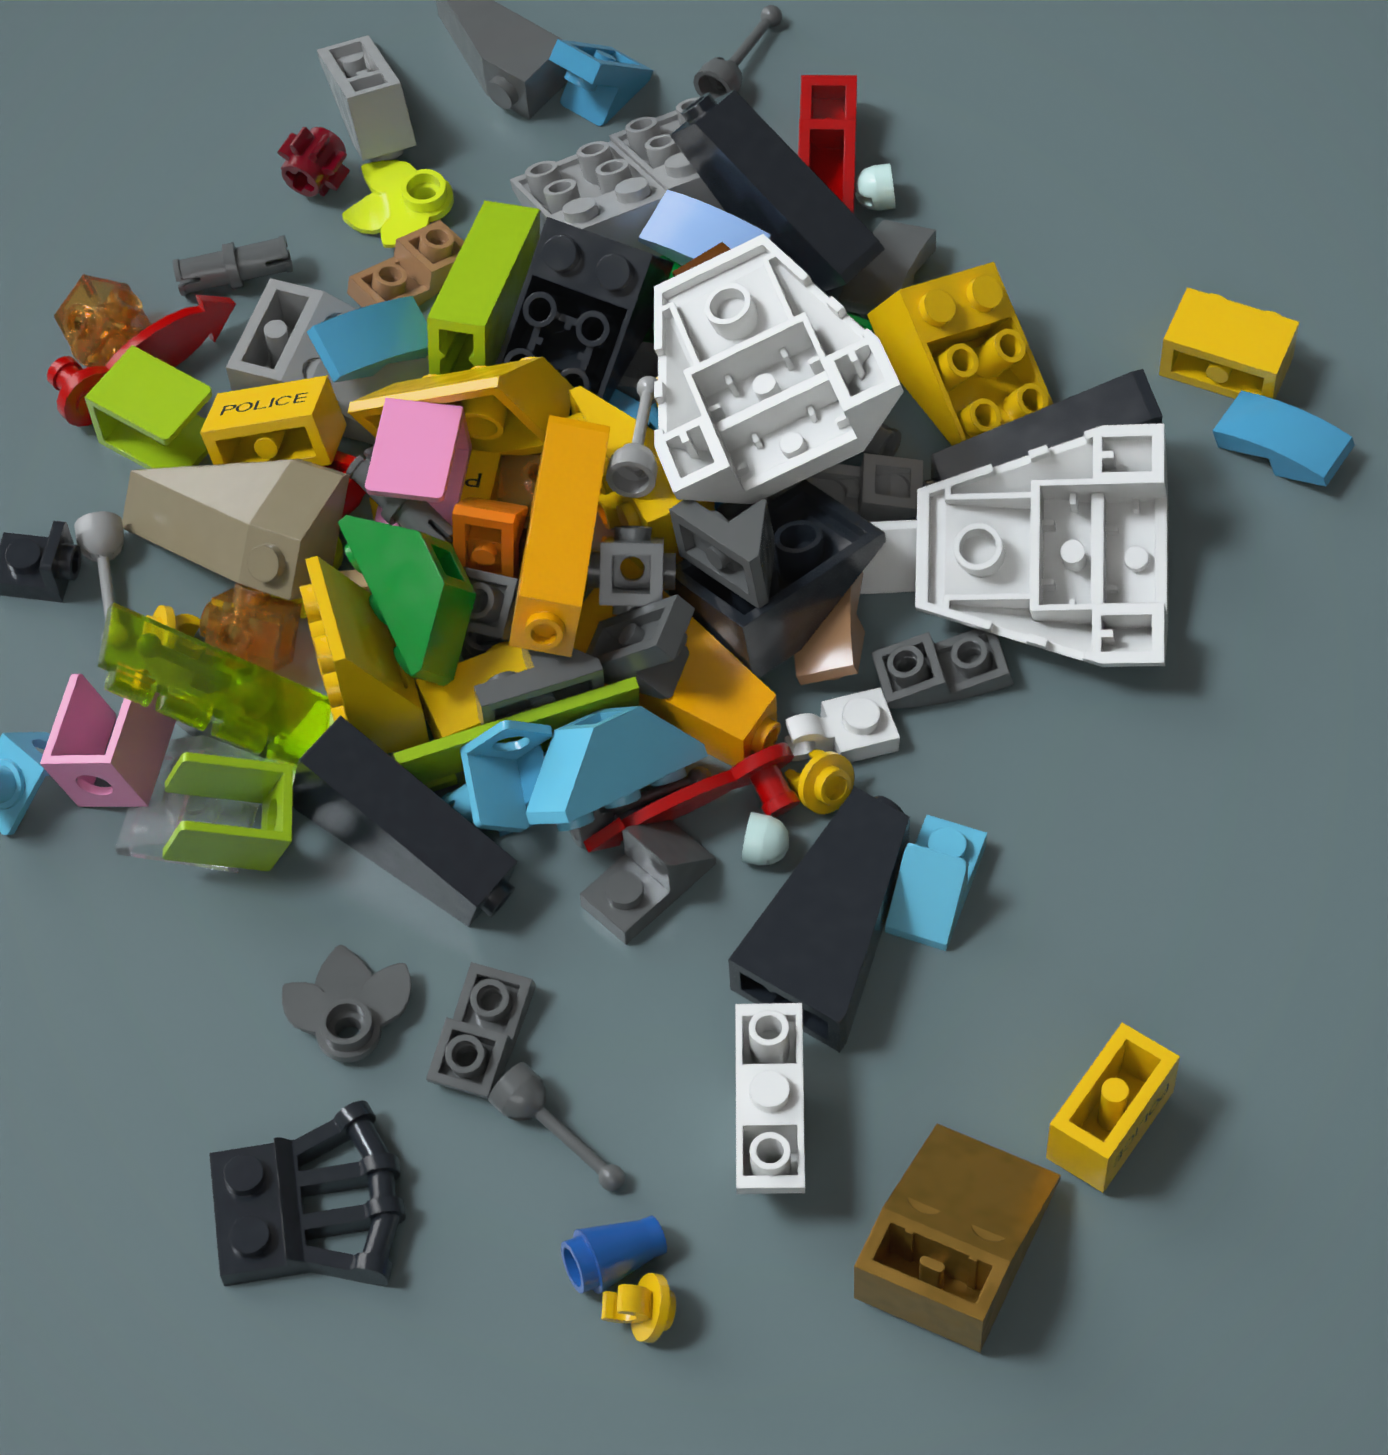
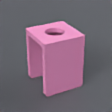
[365,398,472,527]
[40,672,177,807]

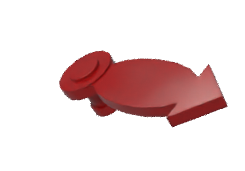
[47,294,236,427]
[583,742,800,853]

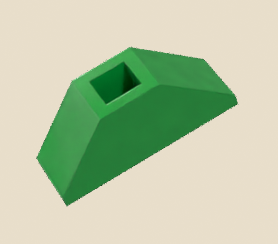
[338,515,476,686]

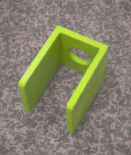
[84,345,212,469]
[162,752,293,871]

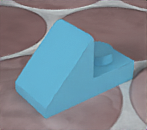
[885,815,987,951]

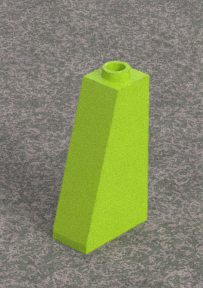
[427,200,540,375]

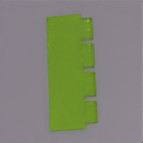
[98,602,331,771]

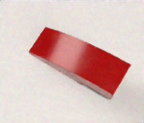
[798,75,857,214]

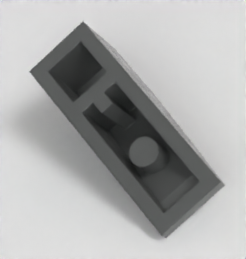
[436,0,568,120]

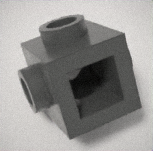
[588,525,676,615]

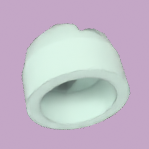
[854,163,896,211]
[741,812,789,865]

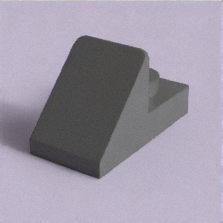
[669,499,775,609]
[586,594,695,699]
[474,648,604,725]
[580,820,716,945]

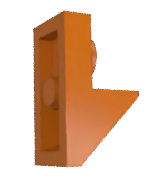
[452,497,528,579]

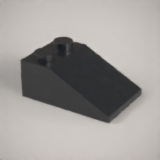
[669,480,886,678]

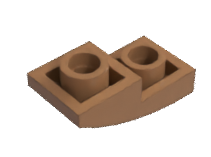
[347,220,464,307]
[794,571,865,685]

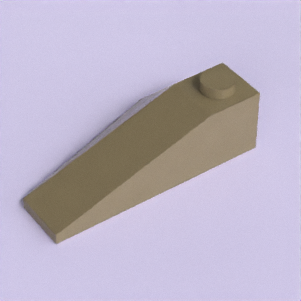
[122,459,350,600]

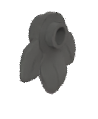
[282,945,411,1062]

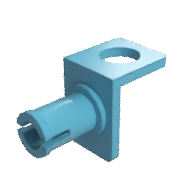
[441,720,553,833]
[0,732,50,835]

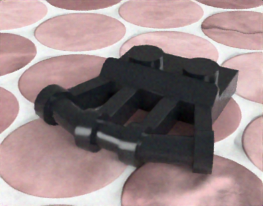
[209,1100,406,1286]

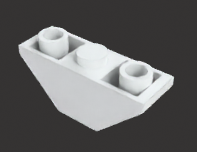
[735,1003,805,1194]

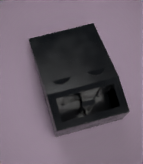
[495,217,674,416]

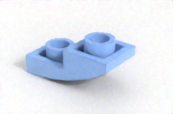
[638,190,771,266]

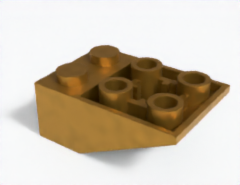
[854,1123,1061,1352]

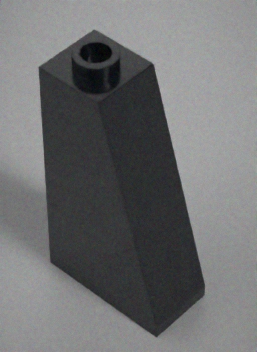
[670,90,885,292]
[923,369,1163,487]
[292,715,518,927]
[728,787,910,1053]

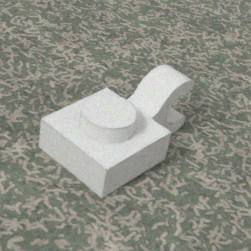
[784,687,900,763]

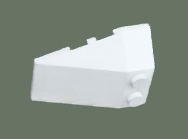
[654,234,904,504]
[915,423,1168,667]

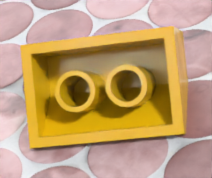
[347,357,574,459]

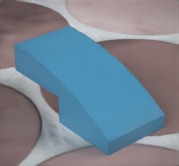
[307,296,428,383]
[1213,390,1355,487]

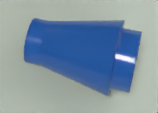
[561,1215,667,1294]

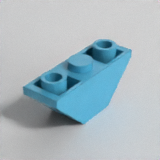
[526,706,708,831]

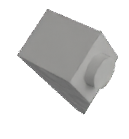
[317,35,416,161]

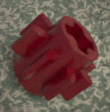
[277,127,350,197]

